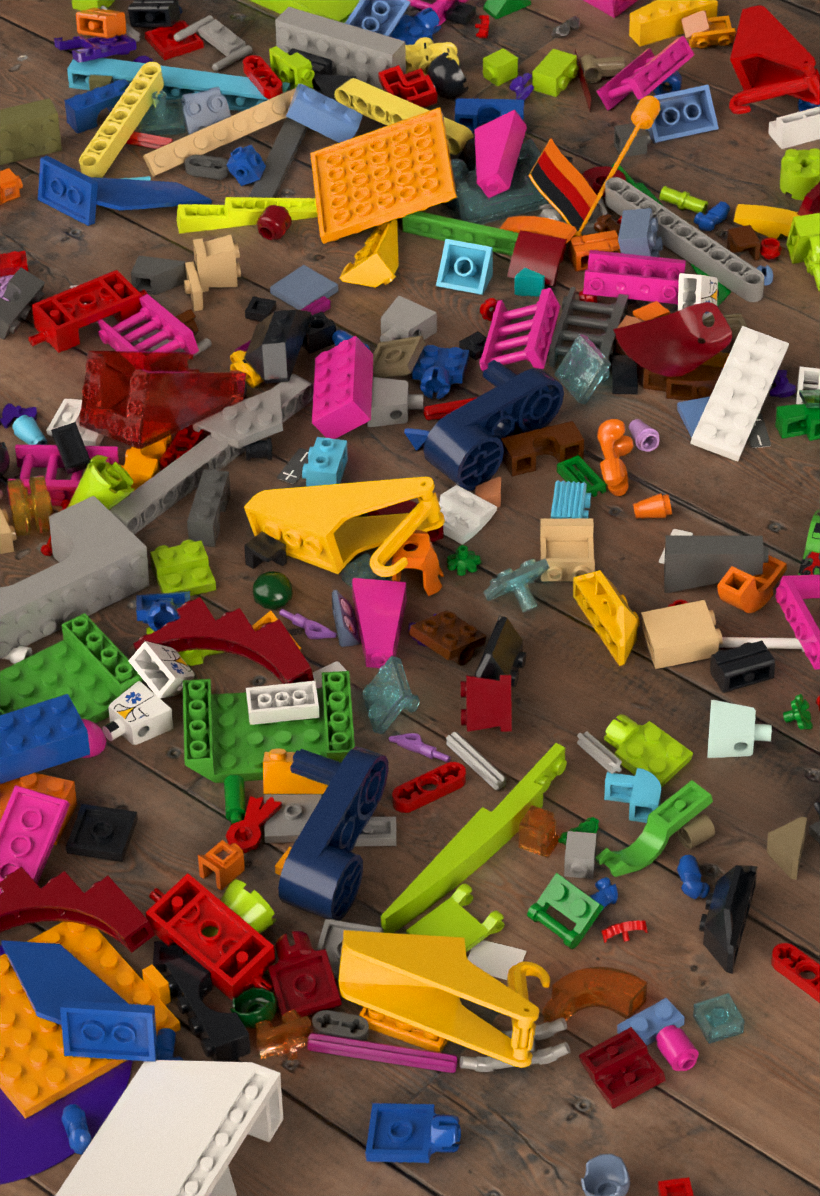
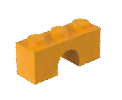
[121,422,172,491]

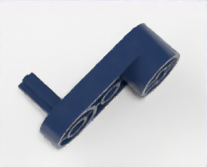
[423,360,564,491]
[278,746,389,921]

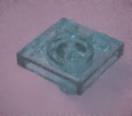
[139,91,186,135]
[554,334,611,404]
[484,558,550,613]
[362,656,420,735]

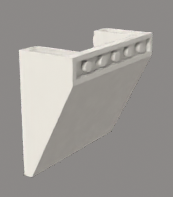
[55,1060,283,1196]

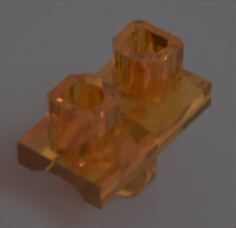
[255,1010,311,1061]

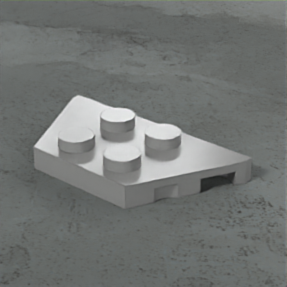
[192,387,283,448]

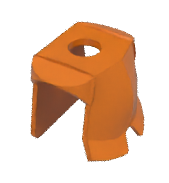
[392,530,444,597]

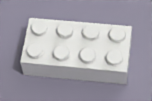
[246,681,319,725]

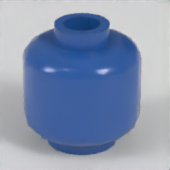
[653,70,682,95]

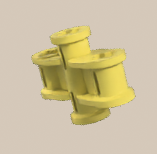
[405,37,459,75]

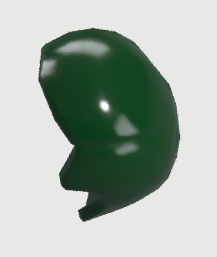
[252,571,293,609]
[230,987,277,1029]

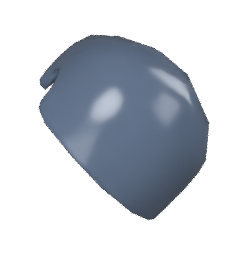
[581,1154,630,1196]

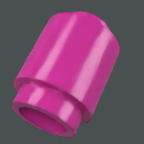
[656,1025,699,1071]

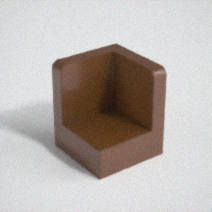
[727,225,760,261]

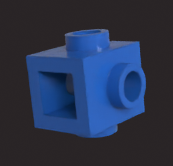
[227,145,266,186]

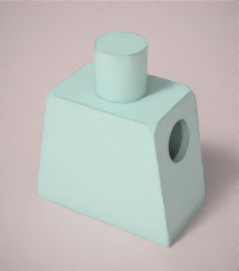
[707,700,772,758]

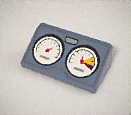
[332,590,360,647]

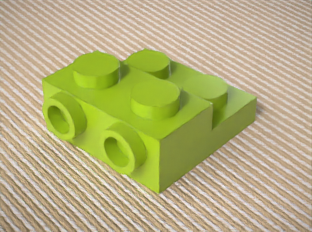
[269,46,314,90]
[150,539,216,596]

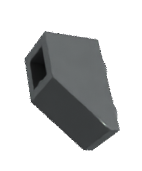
[131,256,186,295]

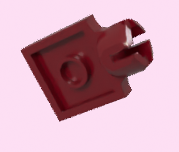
[268,931,342,1023]

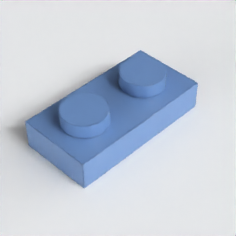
[617,998,685,1046]

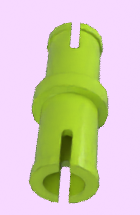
[659,186,708,214]

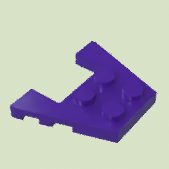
[54,34,137,63]

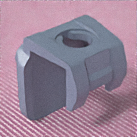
[181,86,231,135]

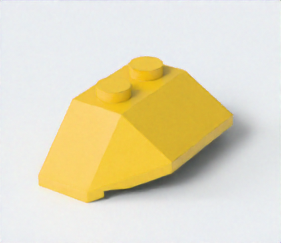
[573,570,640,666]

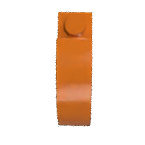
[717,555,787,613]

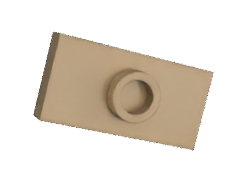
[184,262,204,311]

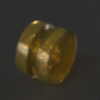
[7,475,53,537]

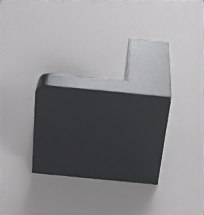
[244,532,287,569]

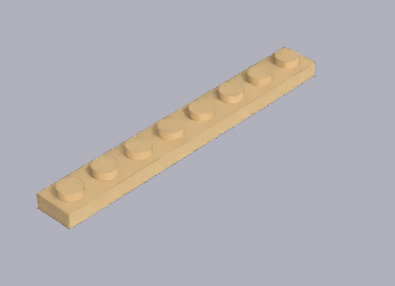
[143,88,296,177]

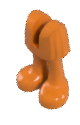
[597,419,634,496]

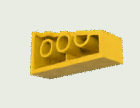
[629,0,718,47]

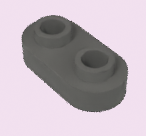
[185,155,230,180]

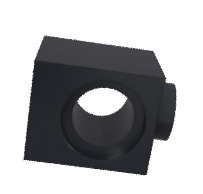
[302,312,336,354]

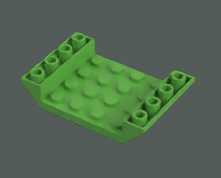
[0,613,143,724]
[183,671,355,783]

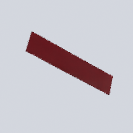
[575,50,591,111]

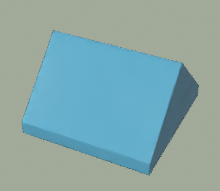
[436,239,493,295]

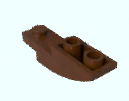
[643,365,723,400]

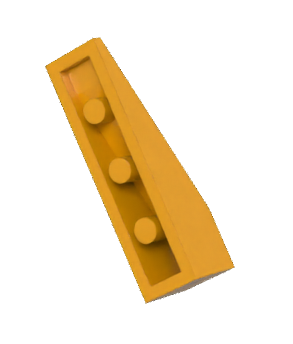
[263,749,328,794]

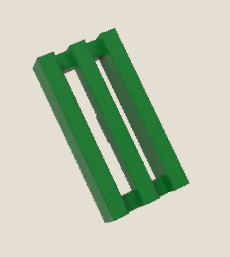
[557,455,606,497]

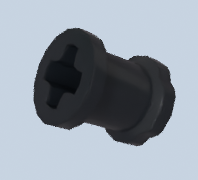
[246,437,272,461]

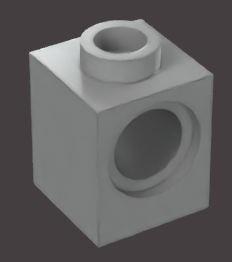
[564,831,597,879]

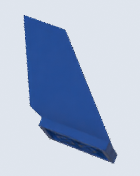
[38,156,212,226]
[1,940,158,1062]

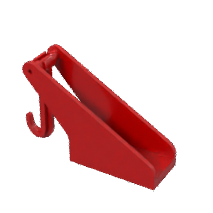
[729,5,820,114]

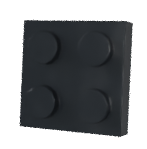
[66,804,138,862]

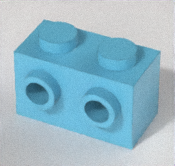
[302,437,348,487]

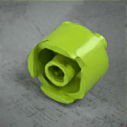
[779,148,820,200]

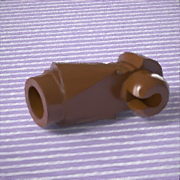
[594,214,621,237]

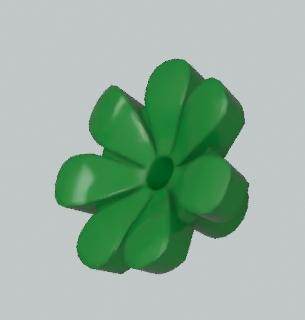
[447,545,481,576]
[783,694,813,730]

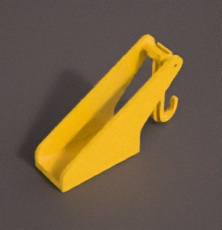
[244,477,445,577]
[338,930,550,1068]

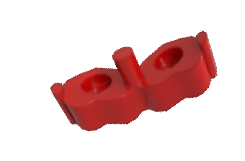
[475,15,489,39]
[602,920,648,943]

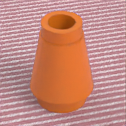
[633,493,672,519]

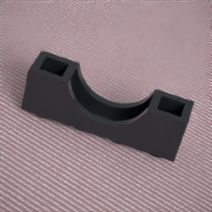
[164,954,251,1062]

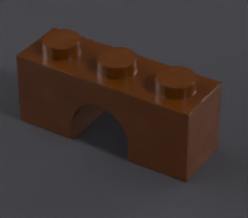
[501,421,584,477]

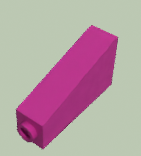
[475,110,527,198]
[352,578,407,669]

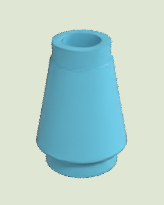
[12,415,48,445]

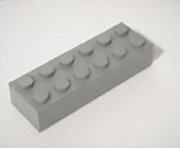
[275,7,406,89]

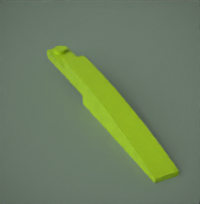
[381,743,567,933]

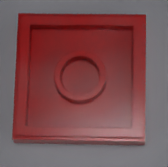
[145,20,204,61]

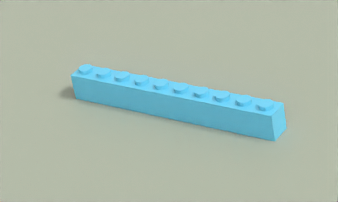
[67,58,290,111]

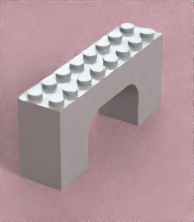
[0,496,149,659]

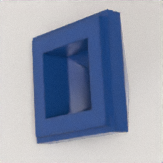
[404,428,430,451]

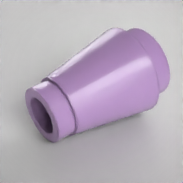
[629,419,659,452]

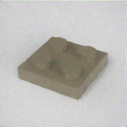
[373,336,426,378]

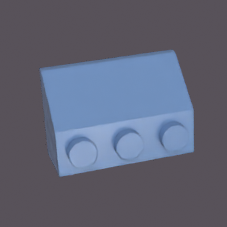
[345,0,411,37]
[286,84,363,143]
[637,85,719,143]

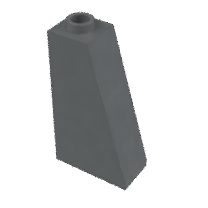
[664,535,769,593]

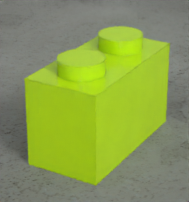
[532,49,579,97]

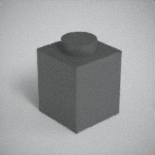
[614,123,650,157]

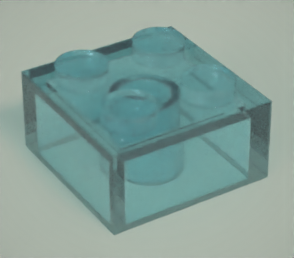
[342,553,389,588]
[693,993,745,1044]

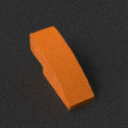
[499,216,577,244]

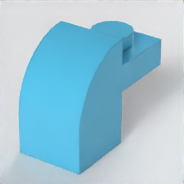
[604,768,661,823]

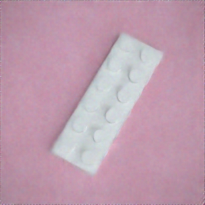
[690,326,789,462]

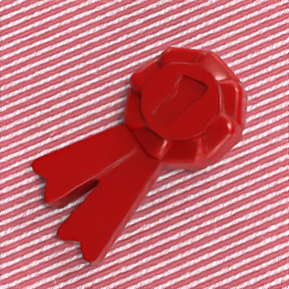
[226,796,282,854]

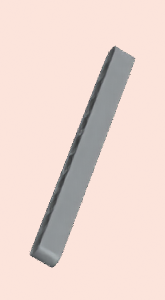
[110,374,314,534]

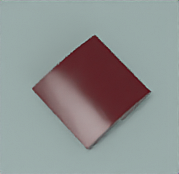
[507,230,567,286]
[579,1027,666,1109]

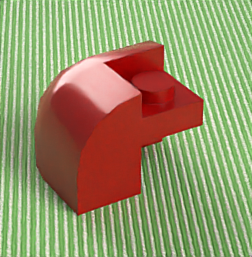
[378,65,438,108]

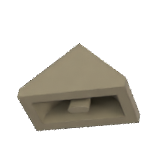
[767,817,807,880]

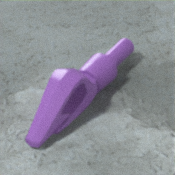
[279,609,337,639]
[389,733,451,763]

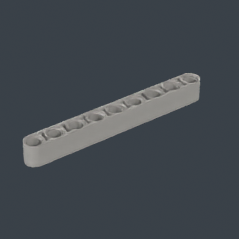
[605,177,765,302]

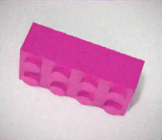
[312,336,373,439]

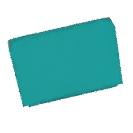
[515,267,545,297]

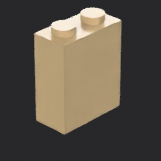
[641,600,723,669]

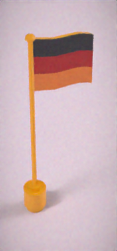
[529,96,660,237]

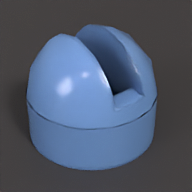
[756,265,773,286]

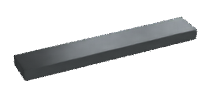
[249,117,308,198]

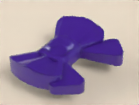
[509,73,534,100]
[770,370,796,398]
[0,403,38,428]

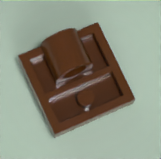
[409,610,487,666]

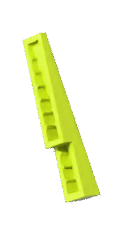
[176,197,318,234]

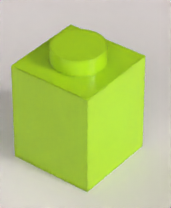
[483,48,518,86]

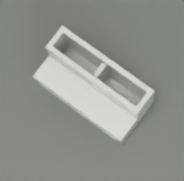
[768,106,820,149]

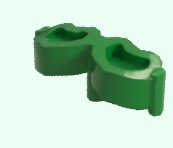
[558,817,599,845]

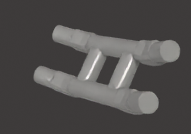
[459,1017,571,1072]

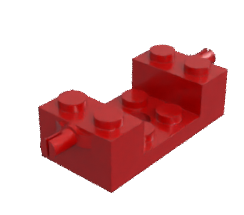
[28,270,147,353]
[146,873,275,1000]

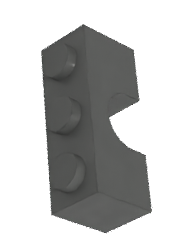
[0,268,45,340]
[187,469,231,547]

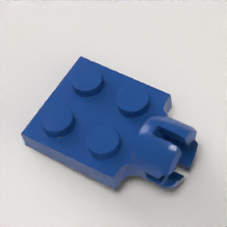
[390,8,441,46]
[413,345,469,399]
[136,591,191,632]
[365,1103,461,1163]

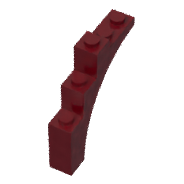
[133,597,315,684]
[0,866,155,953]

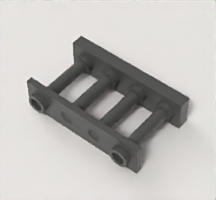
[547,287,628,375]

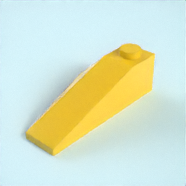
[340,219,399,288]

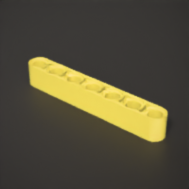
[79,62,164,178]
[334,78,473,155]

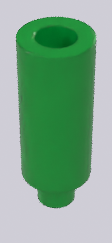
[224,775,246,825]

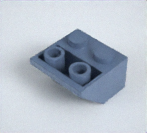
[618,208,663,257]

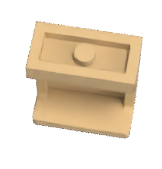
[540,518,595,581]

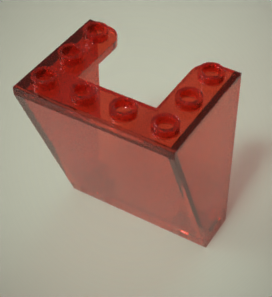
[79,351,246,449]

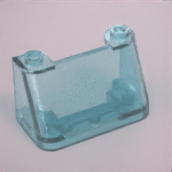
[451,139,550,225]

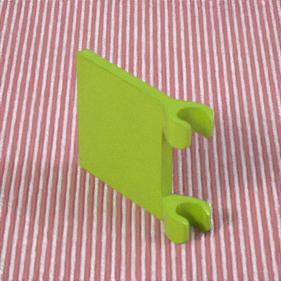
[406,883,505,952]

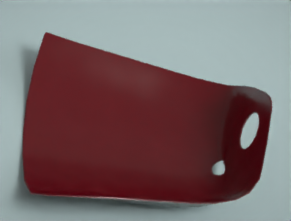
[613,302,732,377]

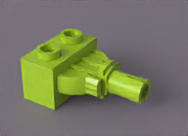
[786,213,820,292]

